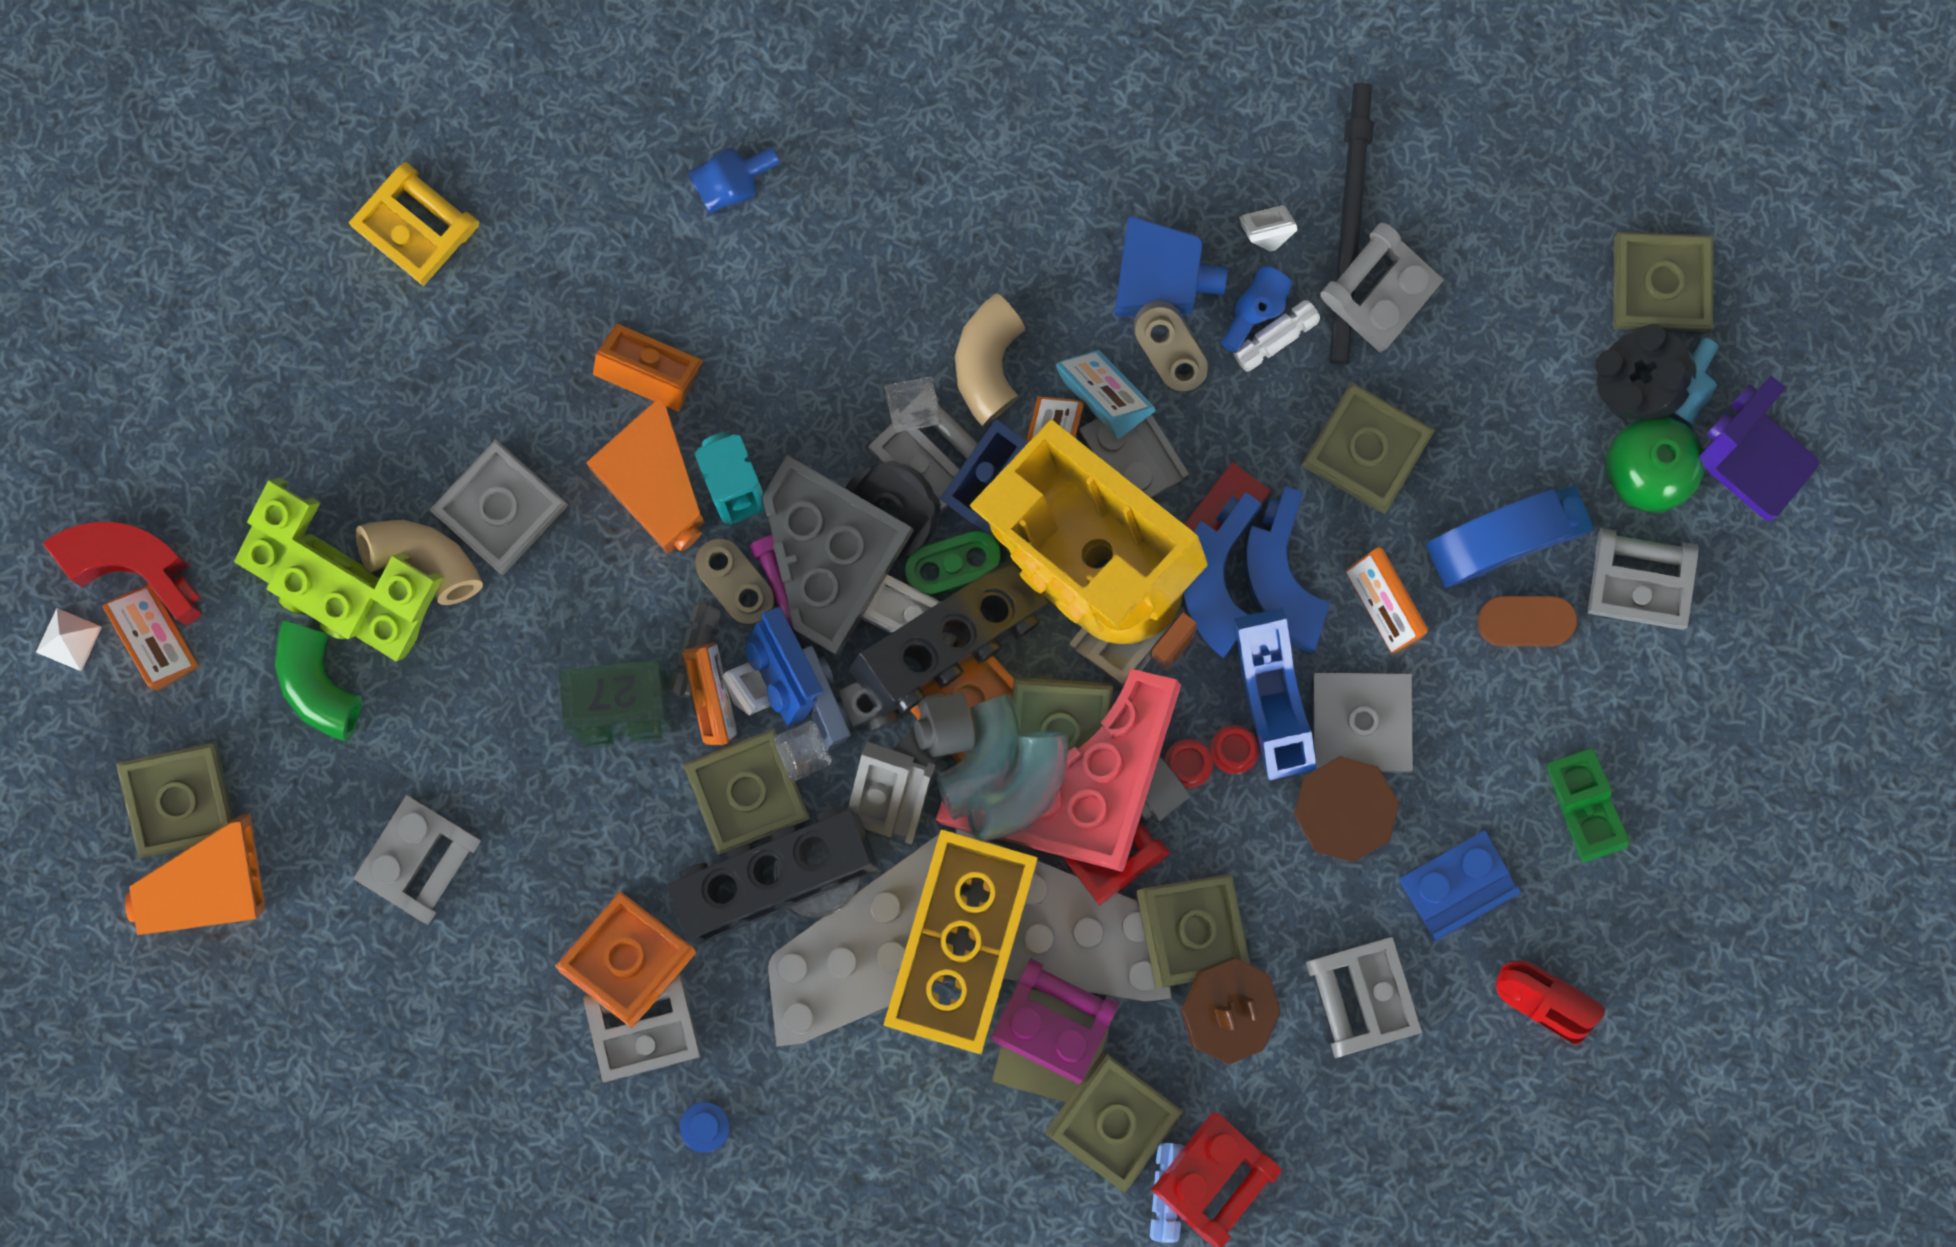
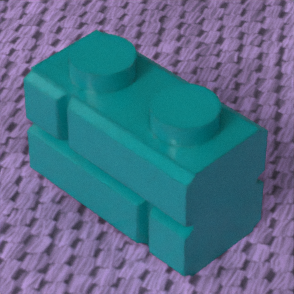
[694,432,765,526]

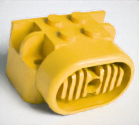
[970,419,1208,644]

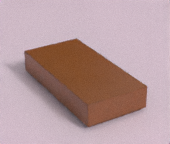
[1151,612,1197,670]

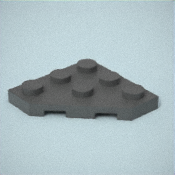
[762,455,914,656]

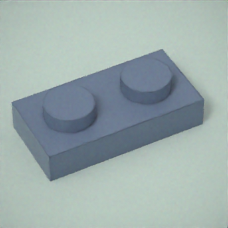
[802,646,853,752]

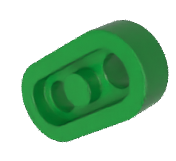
[905,531,1000,597]

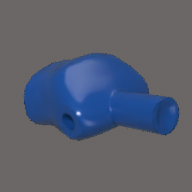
[687,147,780,216]
[1220,267,1293,353]

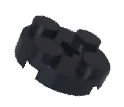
[1595,324,1697,421]
[845,461,941,558]

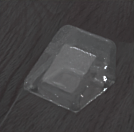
[884,376,941,433]
[773,721,831,782]

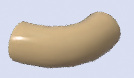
[954,293,1025,427]
[356,519,483,605]

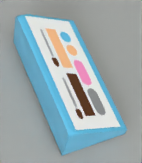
[1056,350,1156,440]

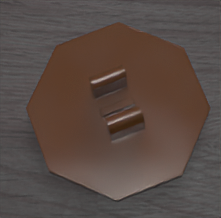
[1294,756,1399,862]
[1181,957,1280,1065]

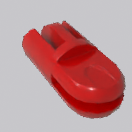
[1495,960,1605,1045]

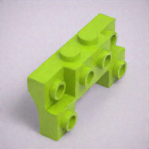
[234,478,444,662]

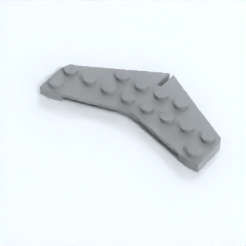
[768,828,1171,1047]

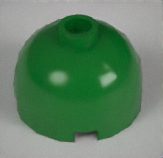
[1606,416,1705,513]

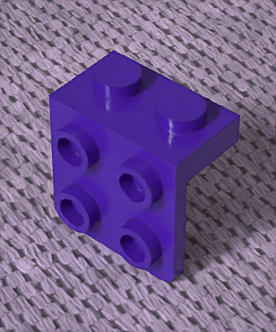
[1699,375,1819,521]

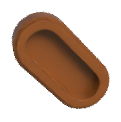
[1477,596,1577,647]

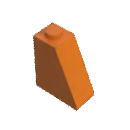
[586,398,705,555]
[125,813,265,935]

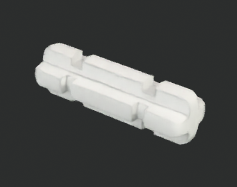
[1233,300,1320,372]

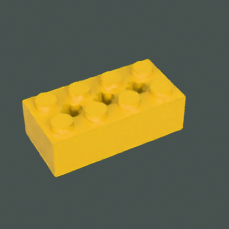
[883,830,1038,1055]

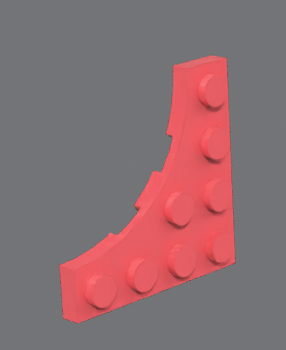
[936,669,1181,872]

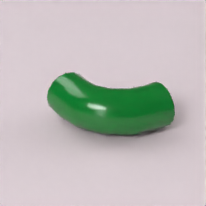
[274,620,362,742]

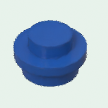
[680,1102,730,1153]

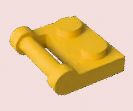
[348,162,480,286]

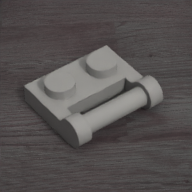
[1320,223,1444,353]
[868,389,978,517]
[1587,528,1699,630]
[353,795,481,925]
[1306,937,1422,1058]
[583,972,701,1082]

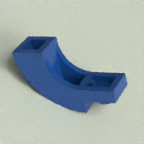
[1244,486,1330,655]
[1426,486,1595,588]
[1184,492,1263,658]
[1234,608,1317,780]

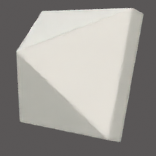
[1239,205,1297,252]
[36,608,102,671]
[722,662,771,715]

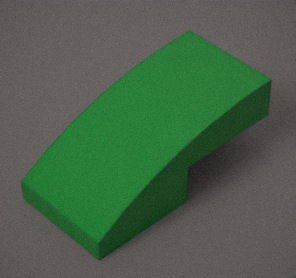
[1546,748,1630,864]

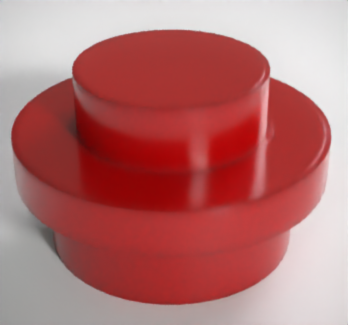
[1210,725,1259,774]
[1164,739,1213,789]

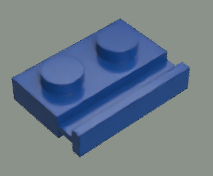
[745,607,824,727]
[1398,830,1521,941]

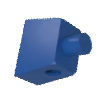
[1114,217,1228,317]

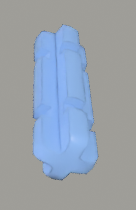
[1150,1143,1185,1243]

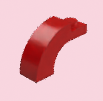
[42,522,203,626]

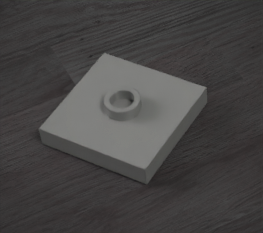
[430,439,568,576]
[1312,673,1413,773]

